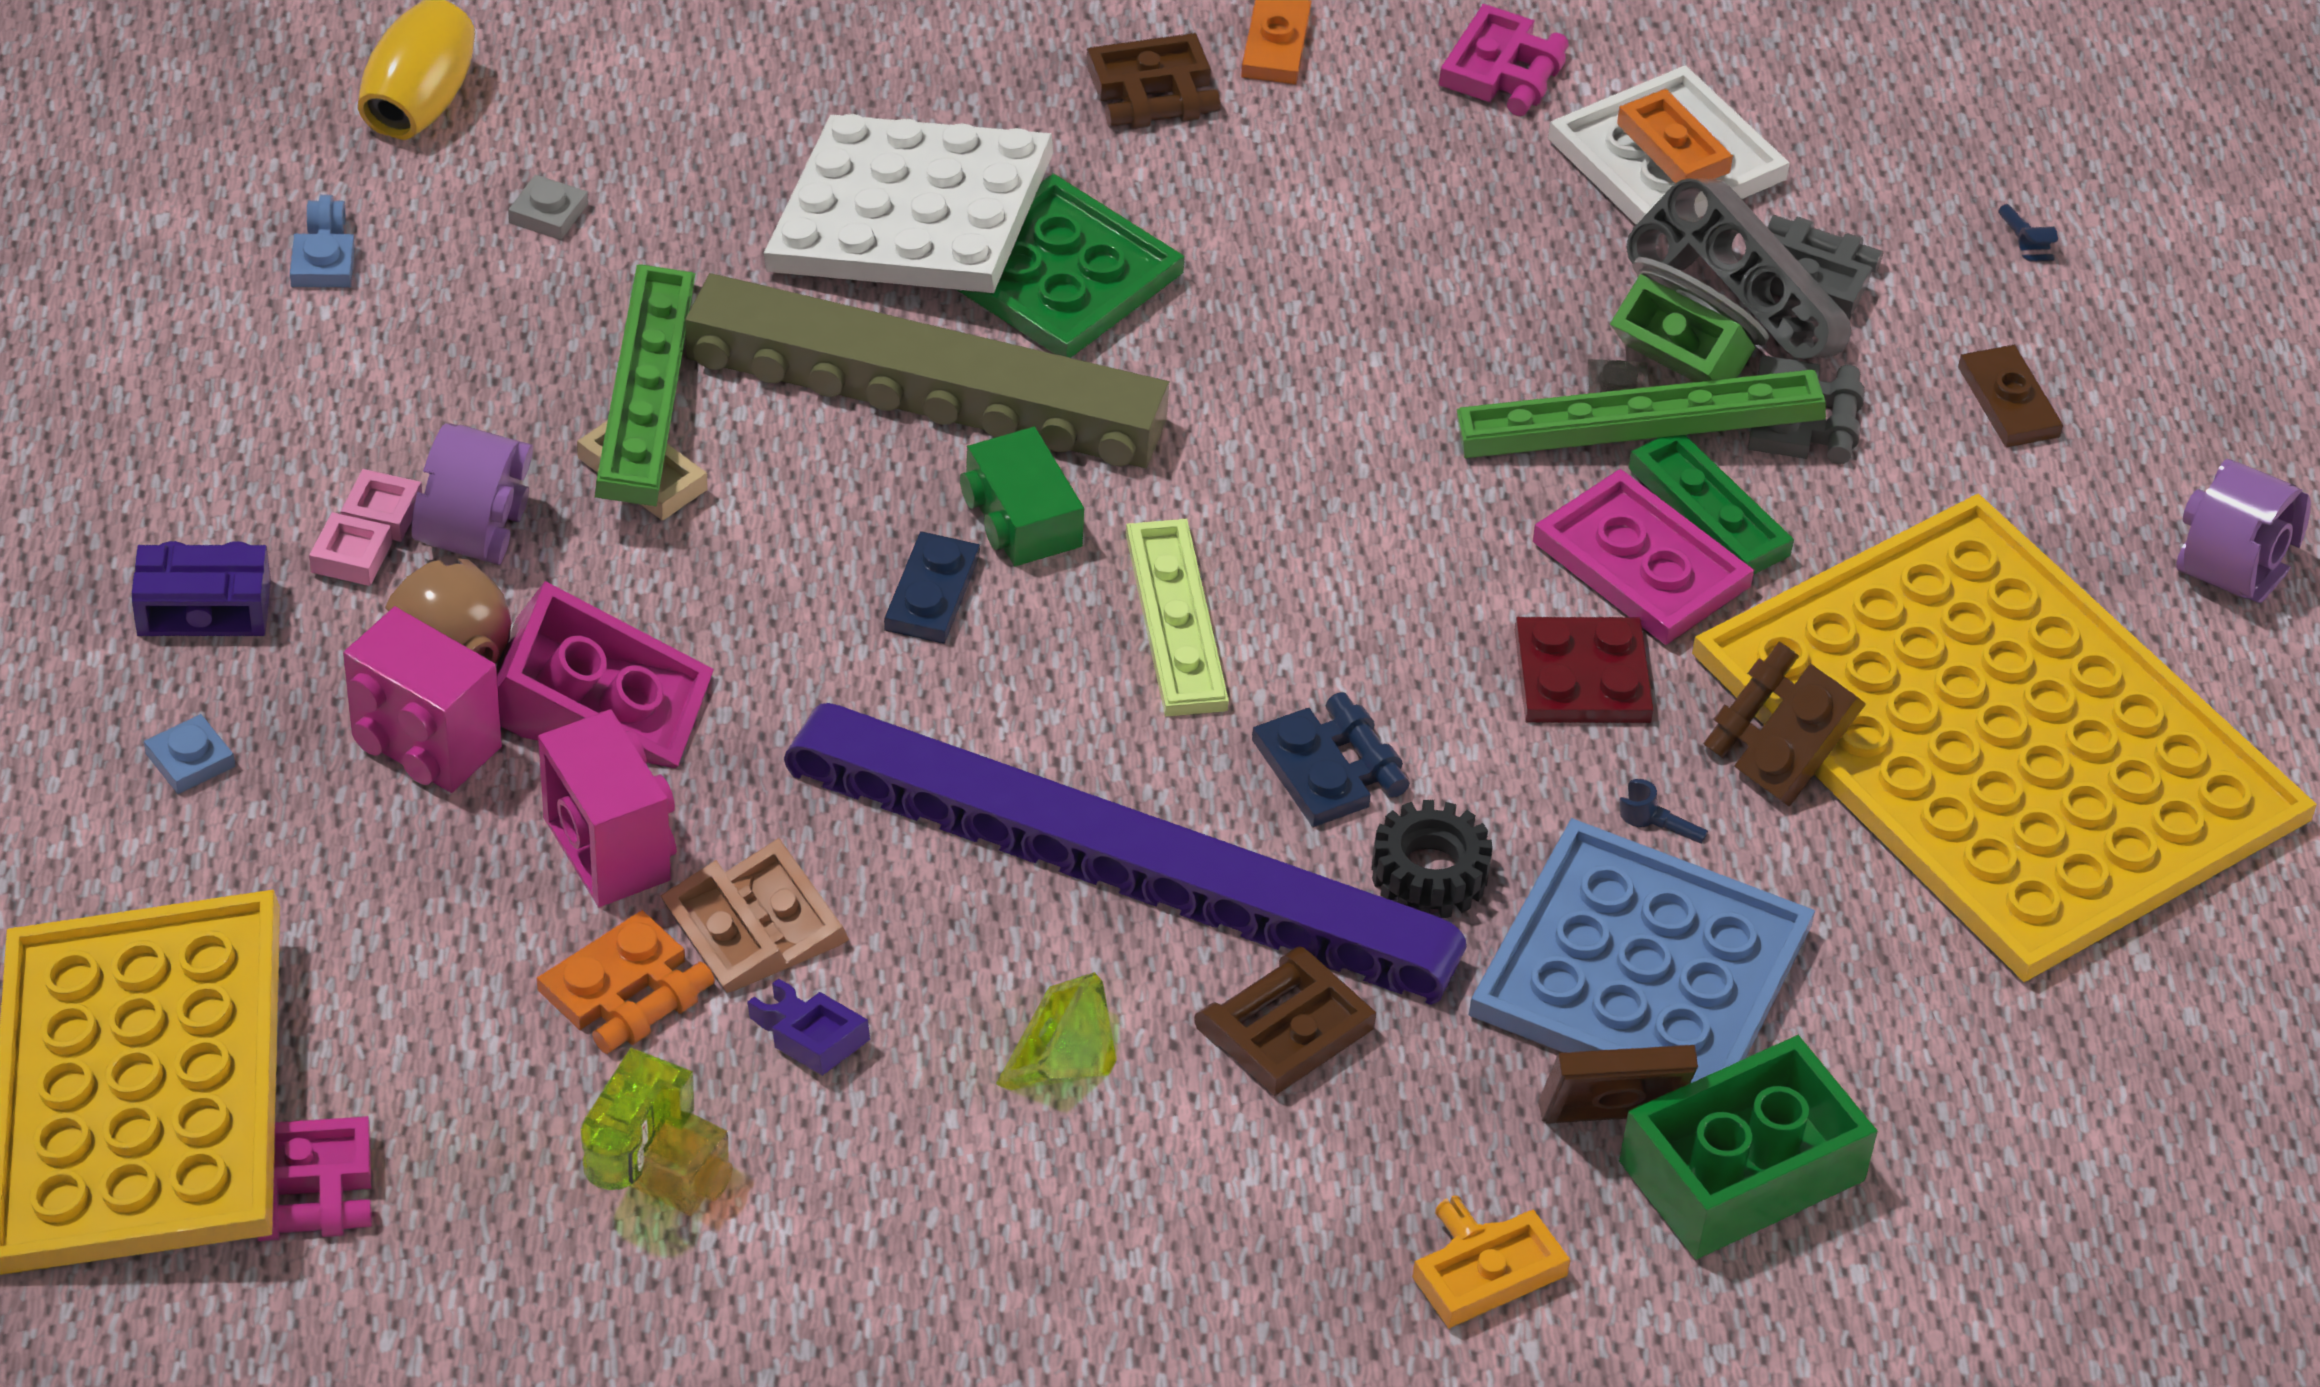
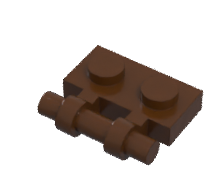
[1086,33,1221,129]
[1703,641,1866,807]

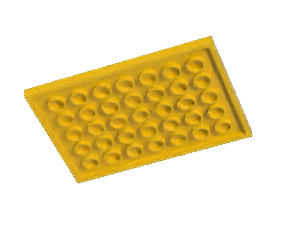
[1692,493,2317,983]

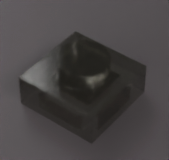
[1586,359,1649,394]

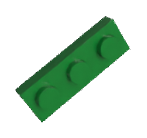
[1628,435,1794,575]

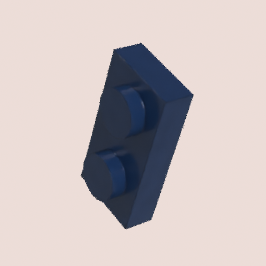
[884,531,980,644]

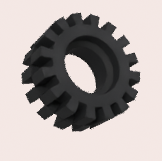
[1371,800,1493,919]

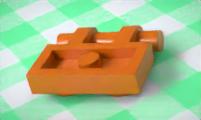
[537,910,715,1054]

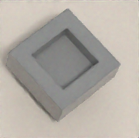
[508,174,588,240]

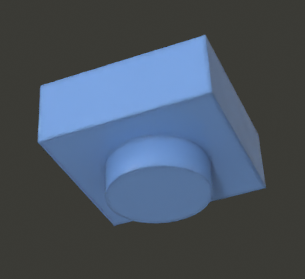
[144,714,235,794]

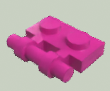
[1439,3,1569,116]
[257,1116,372,1242]

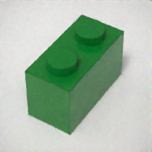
[960,426,1084,567]

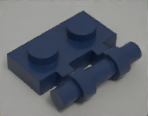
[1252,692,1410,828]

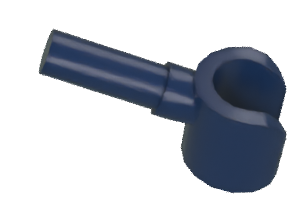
[1998,204,2058,262]
[1619,779,1708,844]

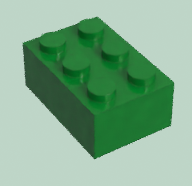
[1619,1035,1878,1260]

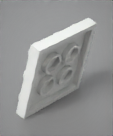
[1548,65,1790,234]

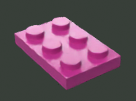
[1532,469,1754,645]

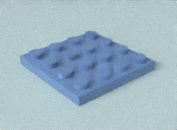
[1469,818,1815,1083]

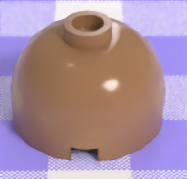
[385,558,512,664]

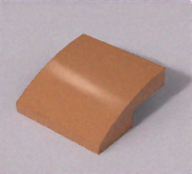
[660,838,849,993]

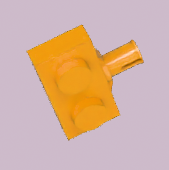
[1412,1195,1571,1329]

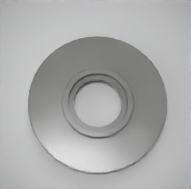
[1633,257,1769,345]

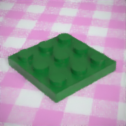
[957,173,1185,358]

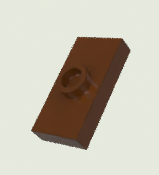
[1958,344,2063,448]

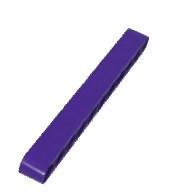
[784,703,1467,1005]

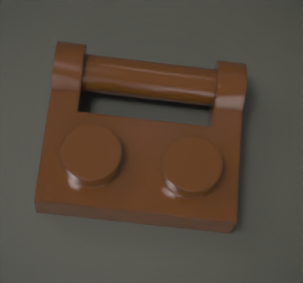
[1194,946,1376,1096]

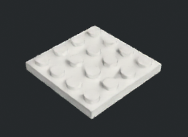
[764,114,1053,293]

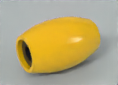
[358,0,475,140]

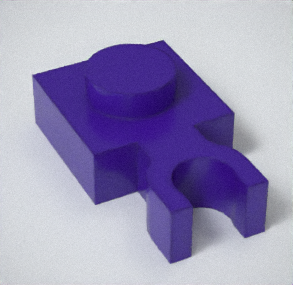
[747,979,870,1076]

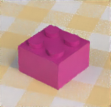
[343,606,502,793]
[538,709,677,908]

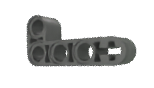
[1626,178,1851,359]

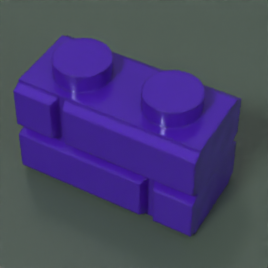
[131,541,271,636]

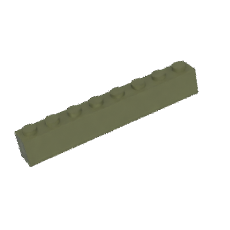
[685,273,1169,469]

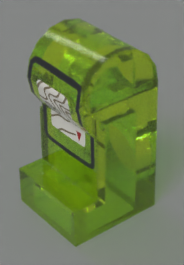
[580,1047,694,1190]

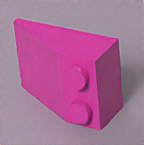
[496,581,714,769]

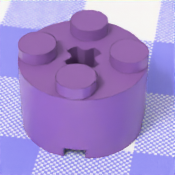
[412,423,533,565]
[2176,459,2311,603]

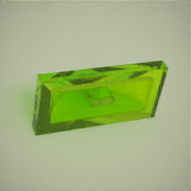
[996,972,1117,1090]

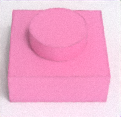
[340,469,422,542]
[309,512,393,586]

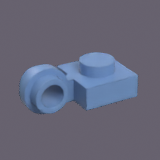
[290,195,355,288]

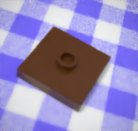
[1538,1045,1698,1124]

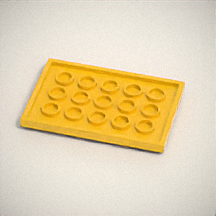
[0,889,280,1275]

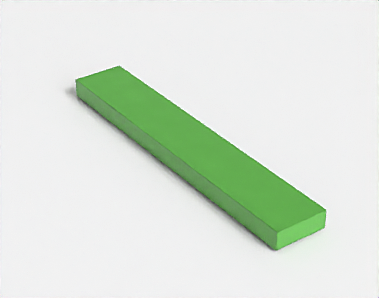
[595,264,696,507]
[1457,370,1826,458]

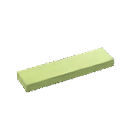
[1126,519,1229,717]

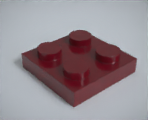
[1514,617,1654,723]

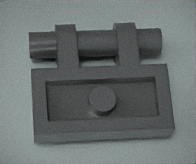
[1768,215,1883,319]
[1748,355,1865,464]

